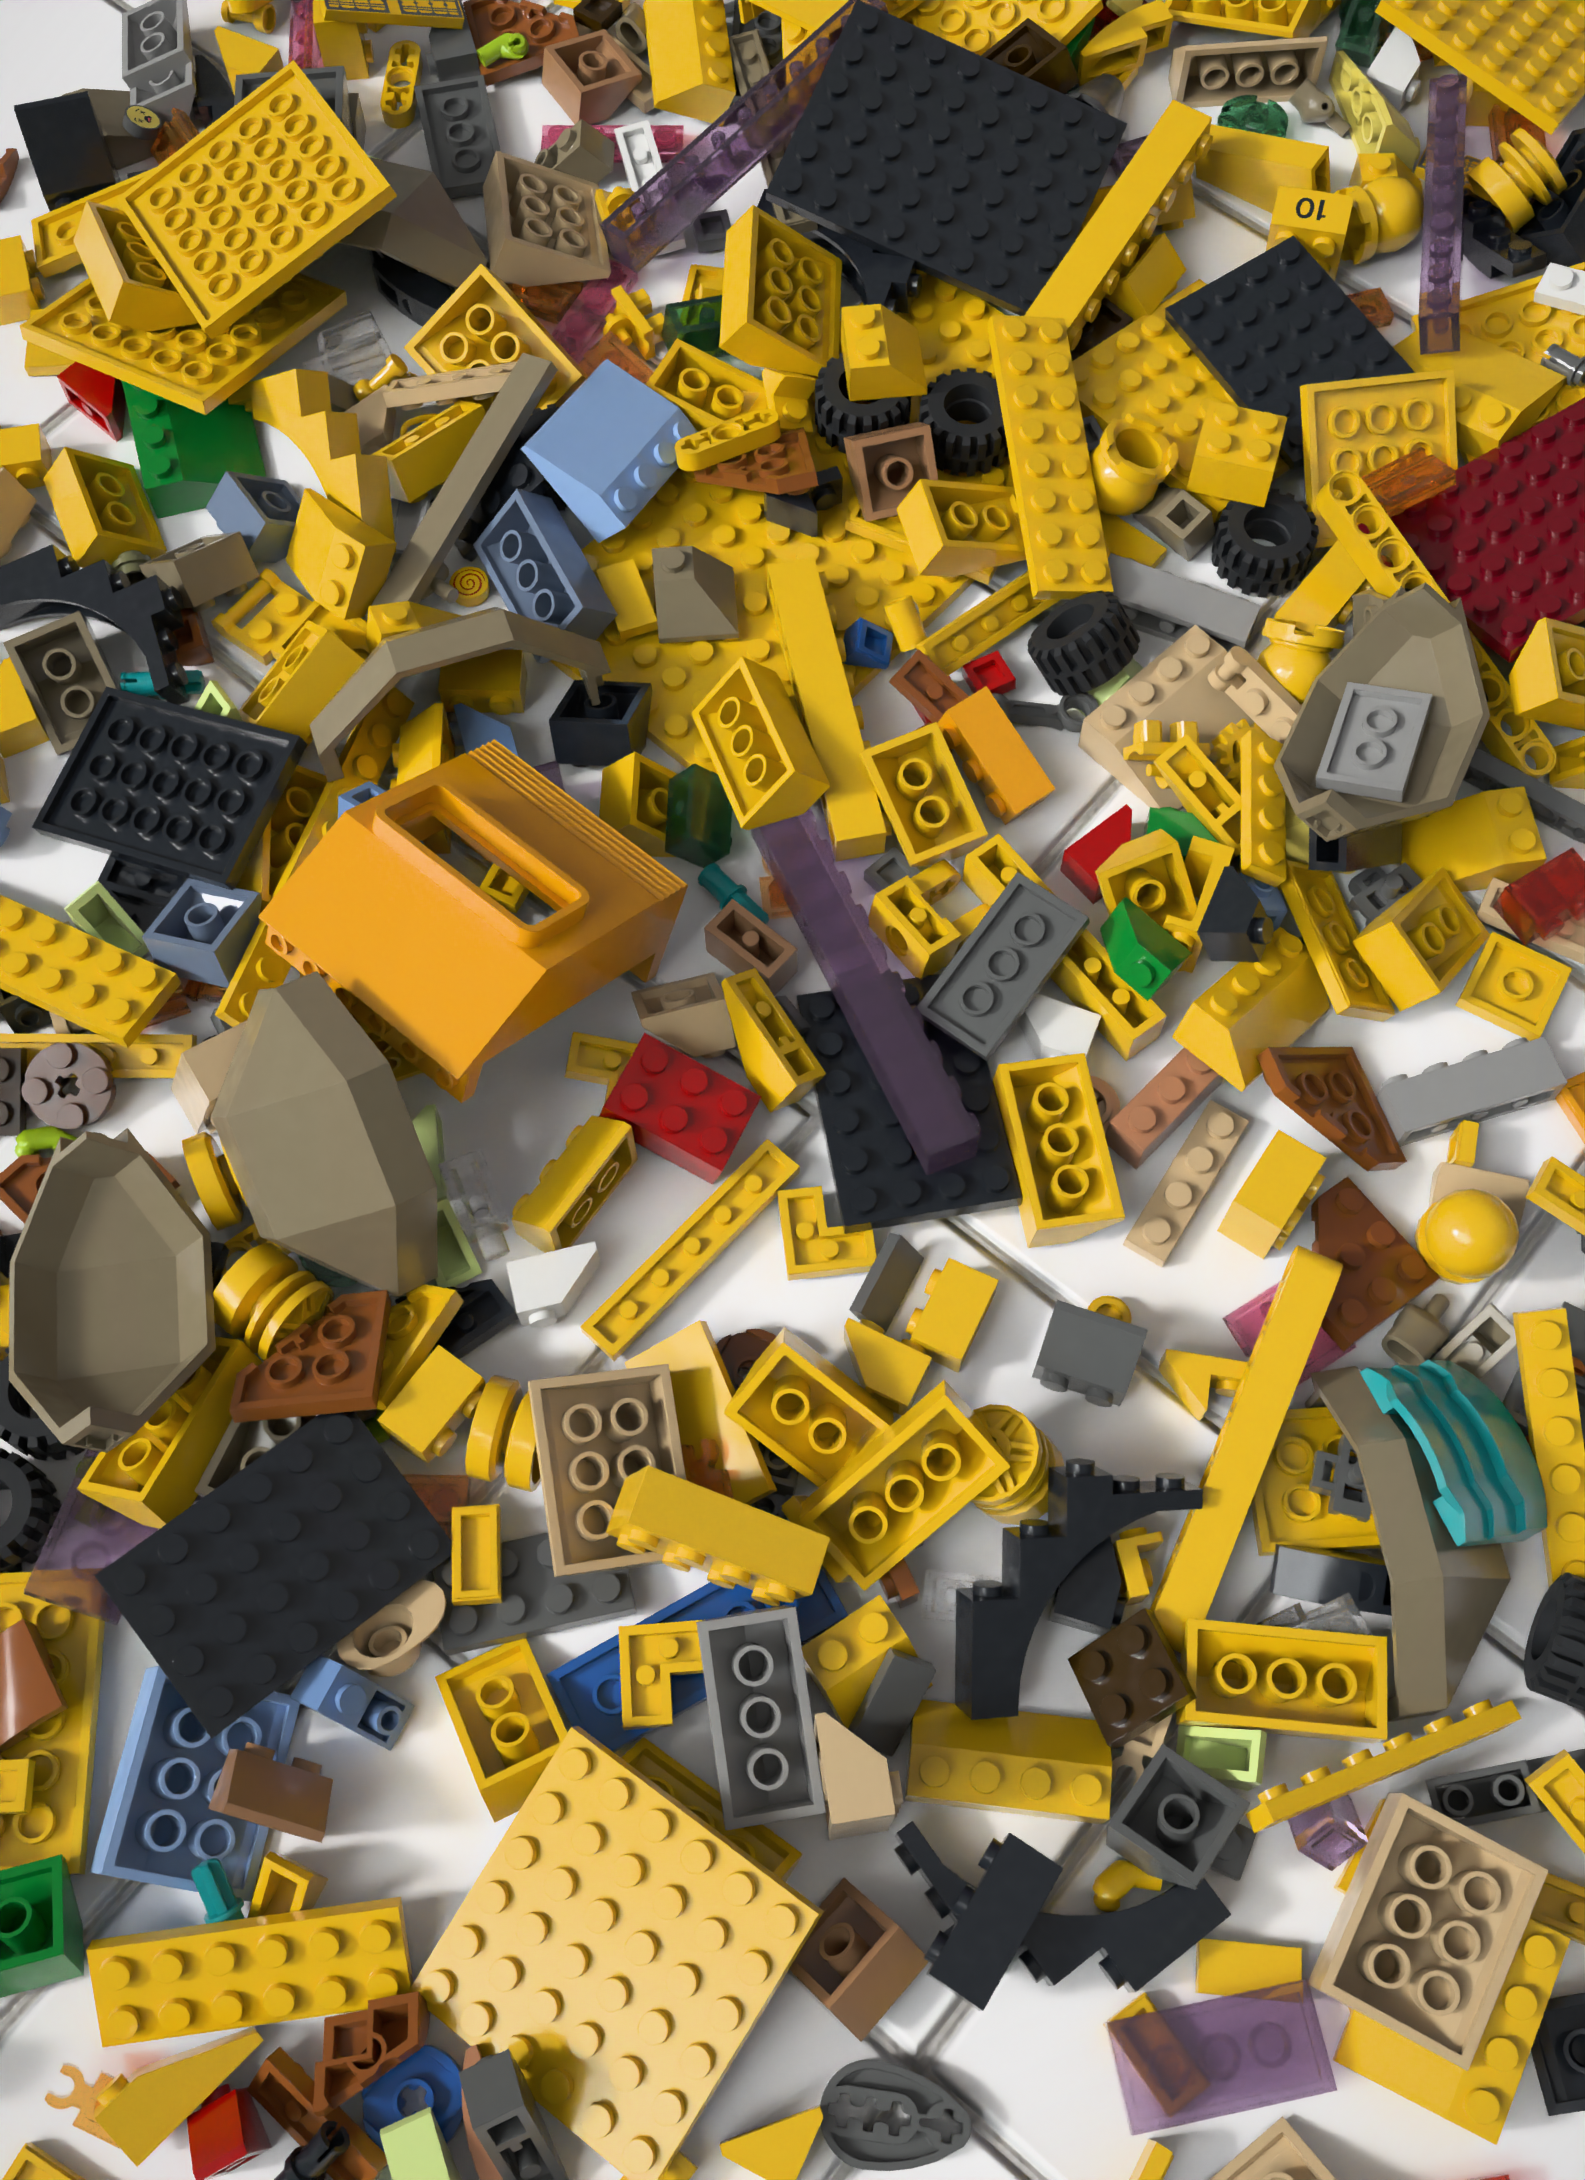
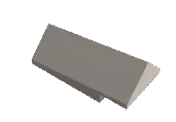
[122,0,196,132]

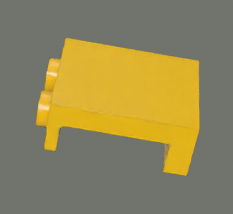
[1163,835,1235,973]

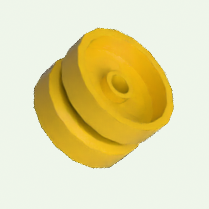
[182,1132,249,1231]
[465,1375,541,1492]

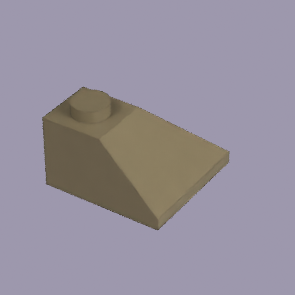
[652,546,739,644]

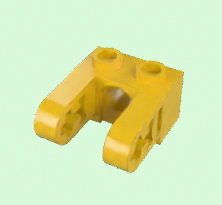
[866,859,991,980]

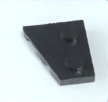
[97,855,188,933]
[394,1279,519,1360]

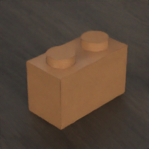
[704,899,798,996]

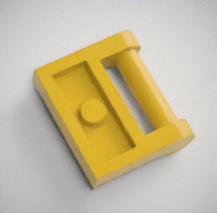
[211,568,312,666]

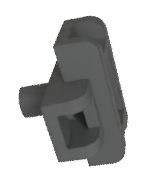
[1348,862,1422,926]
[1309,1434,1371,1522]

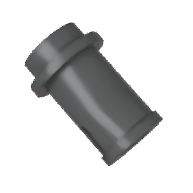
[1540,343,1585,387]

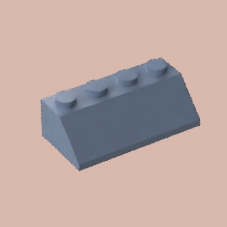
[473,489,618,664]

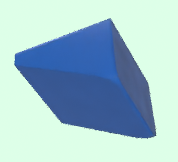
[842,617,894,670]

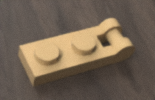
[1208,646,1302,744]

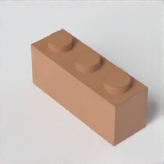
[1105,1047,1223,1170]

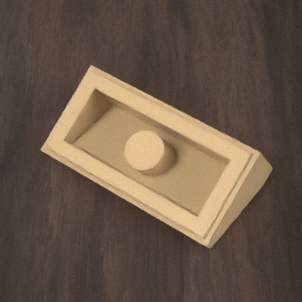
[1428,1162,1530,1230]

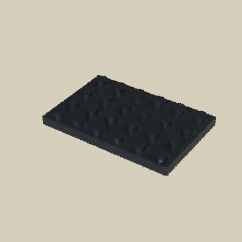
[1165,235,1415,472]
[32,686,308,891]
[796,974,1022,1234]
[95,1411,452,1739]

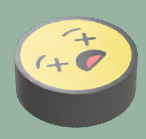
[122,105,161,140]

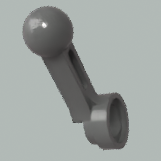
[992,692,1099,732]

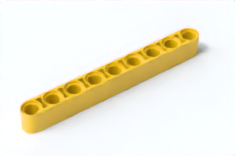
[1316,470,1557,779]
[1149,1245,1343,1653]

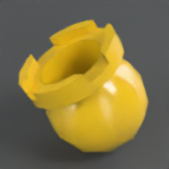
[1335,176,1425,265]
[1089,412,1179,516]
[1257,618,1345,705]
[1414,1188,1520,1285]

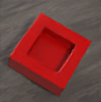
[962,650,1016,695]

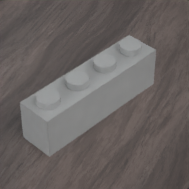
[1108,553,1261,652]
[1376,1037,1568,1147]

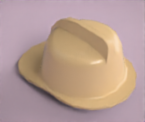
[336,1580,447,1677]

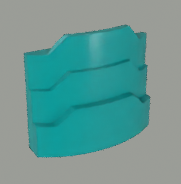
[1360,1360,1547,1547]

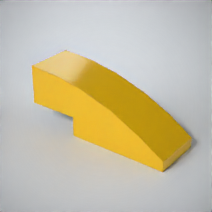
[1077,0,1174,86]

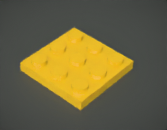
[1251,1407,1381,1556]

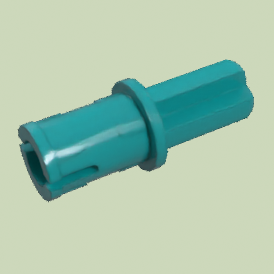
[120,670,205,700]
[697,863,769,924]
[191,1858,244,1924]

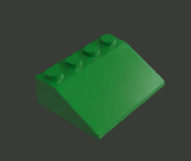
[122,381,267,519]

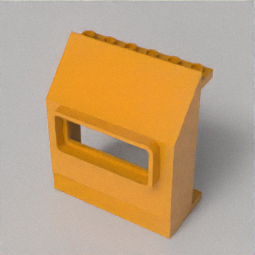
[258,739,688,1103]

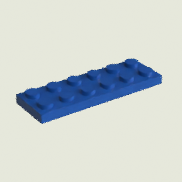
[546,1567,848,1753]

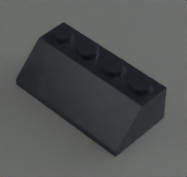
[1515,128,1585,267]

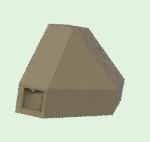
[338,157,490,290]
[1273,582,1490,842]
[310,607,611,782]
[211,971,438,1297]
[9,1128,216,1453]
[1305,1366,1511,1722]

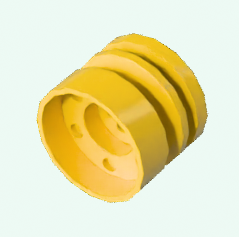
[1466,127,1567,233]
[213,1243,334,1361]
[970,1404,1064,1525]

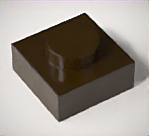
[573,0,623,31]

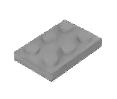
[1316,682,1432,802]

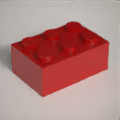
[599,1032,762,1185]

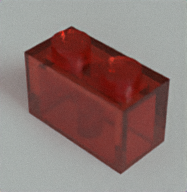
[1493,847,1585,946]

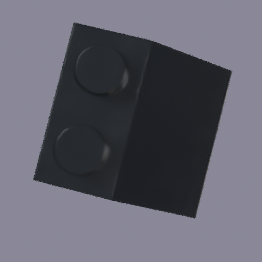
[549,680,652,767]

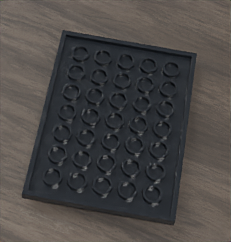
[765,0,1128,316]

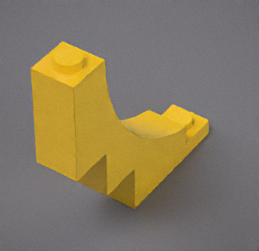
[228,369,396,553]

